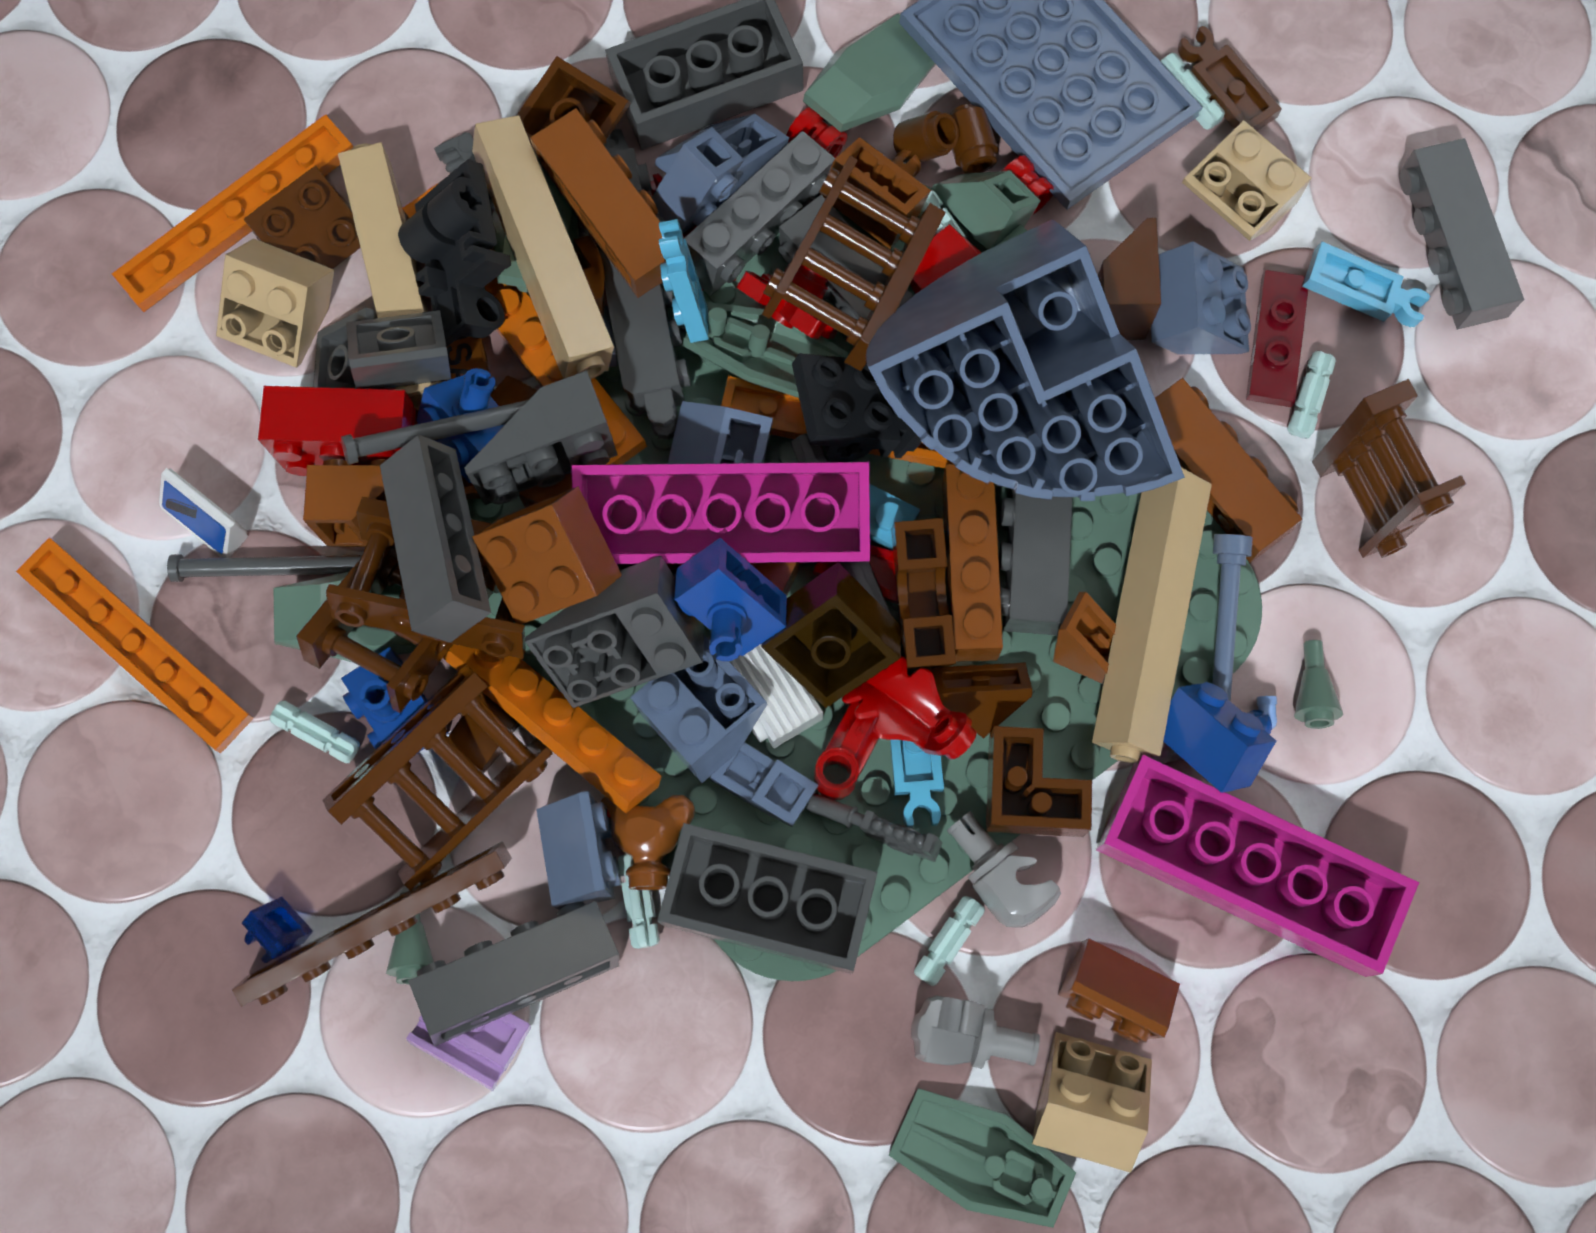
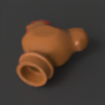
[601,795,695,890]

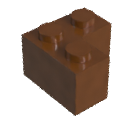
[986,726,1092,837]

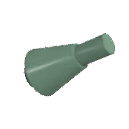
[1294,640,1343,729]
[386,891,434,985]

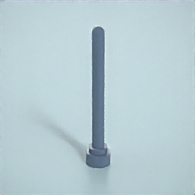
[1212,534,1253,701]

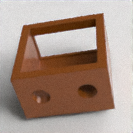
[472,486,622,624]

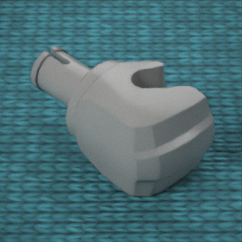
[947,811,1061,928]
[911,995,1040,1069]

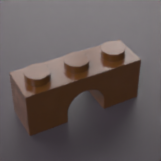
[891,518,956,669]

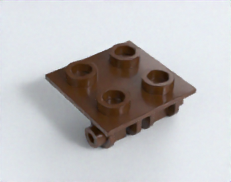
[244,165,361,269]

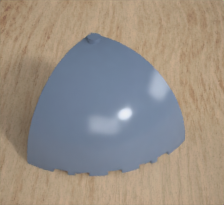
[866,219,1185,501]

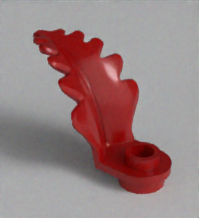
[842,656,977,760]

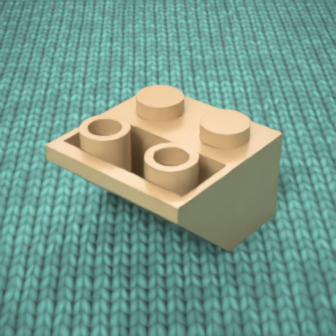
[1182,120,1312,241]
[216,238,334,368]
[1032,1032,1152,1173]

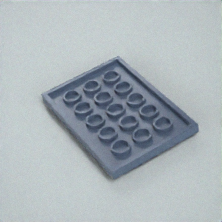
[899,0,1203,210]

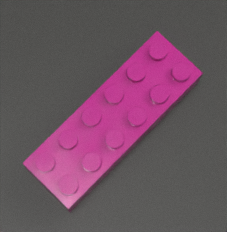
[572,462,870,564]
[1096,755,1419,977]

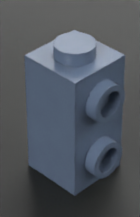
[652,127,744,234]

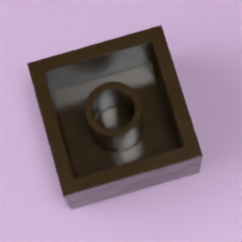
[761,562,901,708]

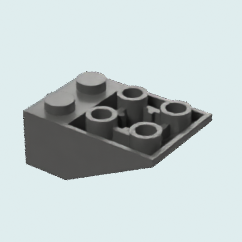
[465,370,618,505]
[525,555,705,708]

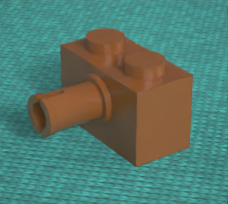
[819,137,931,249]

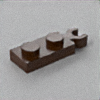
[1177,26,1282,131]

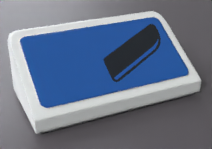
[159,468,249,558]

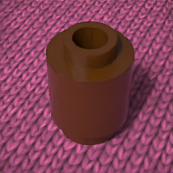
[950,104,998,174]
[893,111,959,163]

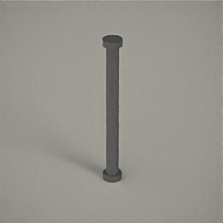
[341,400,528,465]
[167,554,362,582]

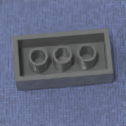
[605,0,803,150]
[657,823,878,974]

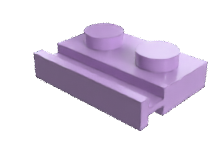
[406,1013,531,1091]

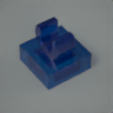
[241,897,313,963]

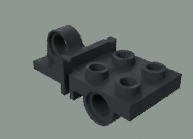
[398,159,511,346]
[792,353,922,462]

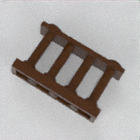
[762,156,946,371]
[1312,379,1466,558]
[326,496,526,659]
[296,546,500,713]
[323,665,553,891]

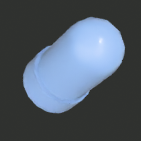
[1257,696,1277,729]

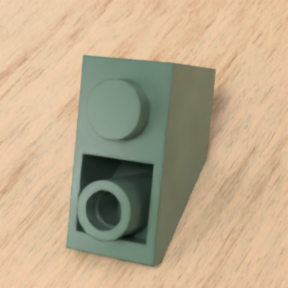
[931,171,1040,250]

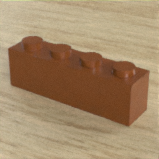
[530,109,666,298]
[1155,377,1303,564]
[942,464,1003,661]

